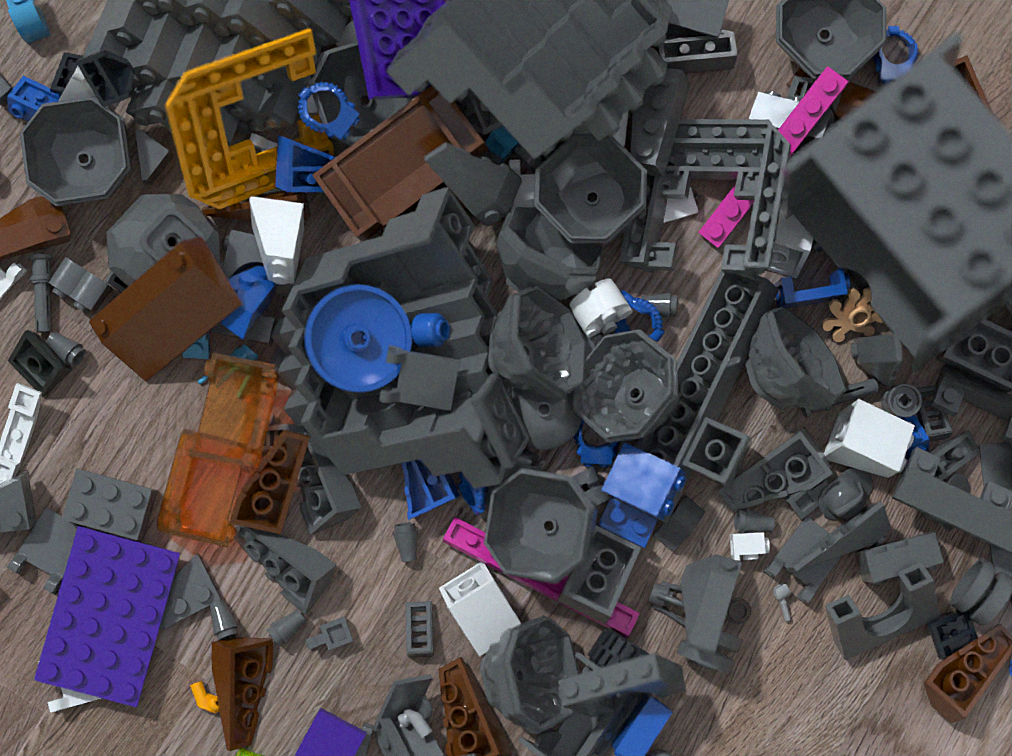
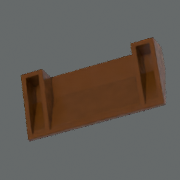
[313,85,489,242]
[89,236,243,381]

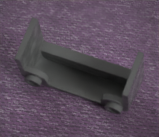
[518,652,640,756]
[374,674,475,756]

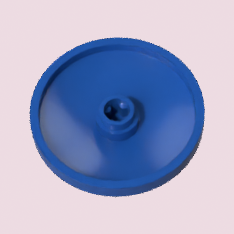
[304,285,412,392]

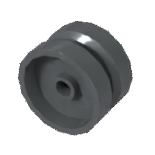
[949,558,1012,626]
[676,629,743,674]

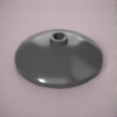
[510,387,582,450]

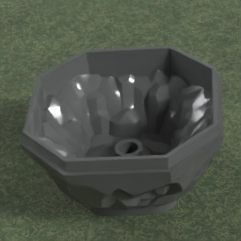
[488,286,586,398]
[745,306,847,410]
[573,330,680,442]
[480,615,579,734]

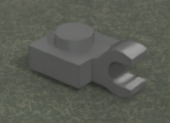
[784,479,830,519]
[305,616,353,650]

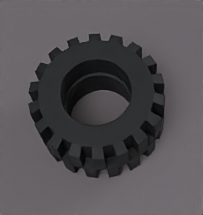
[588,628,649,668]

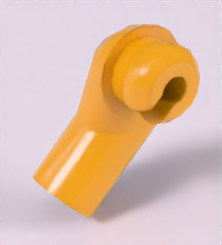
[190,681,219,713]

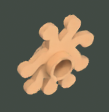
[822,287,882,342]

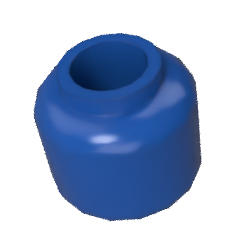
[410,313,450,347]

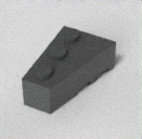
[854,532,944,586]

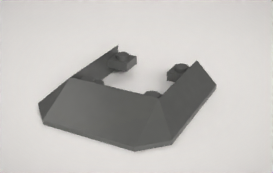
[619,119,791,278]
[892,364,1012,554]

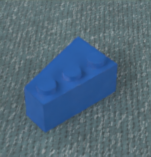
[275,135,335,192]
[220,265,277,339]
[402,459,460,520]

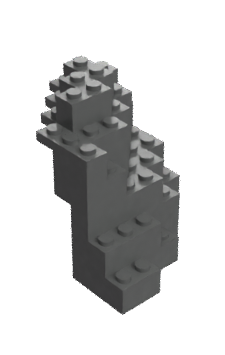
[83,0,352,144]
[386,0,672,159]
[271,187,513,488]

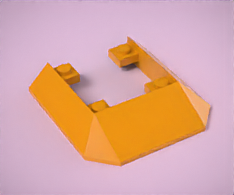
[166,29,335,209]

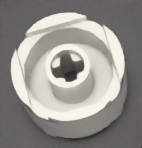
[570,279,633,338]

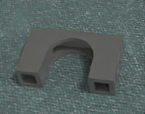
[210,230,278,346]
[825,562,940,660]
[558,653,686,717]

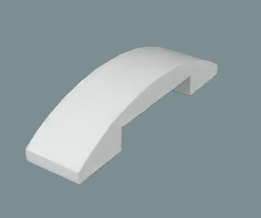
[0,383,42,483]

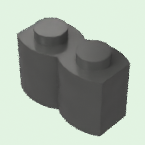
[48,257,112,313]

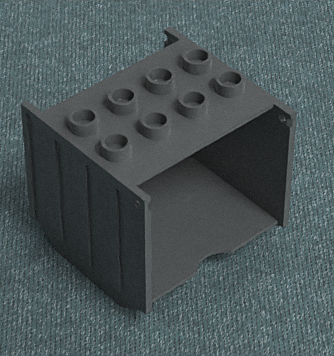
[781,31,1012,373]

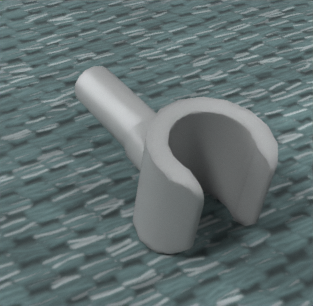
[773,582,791,621]

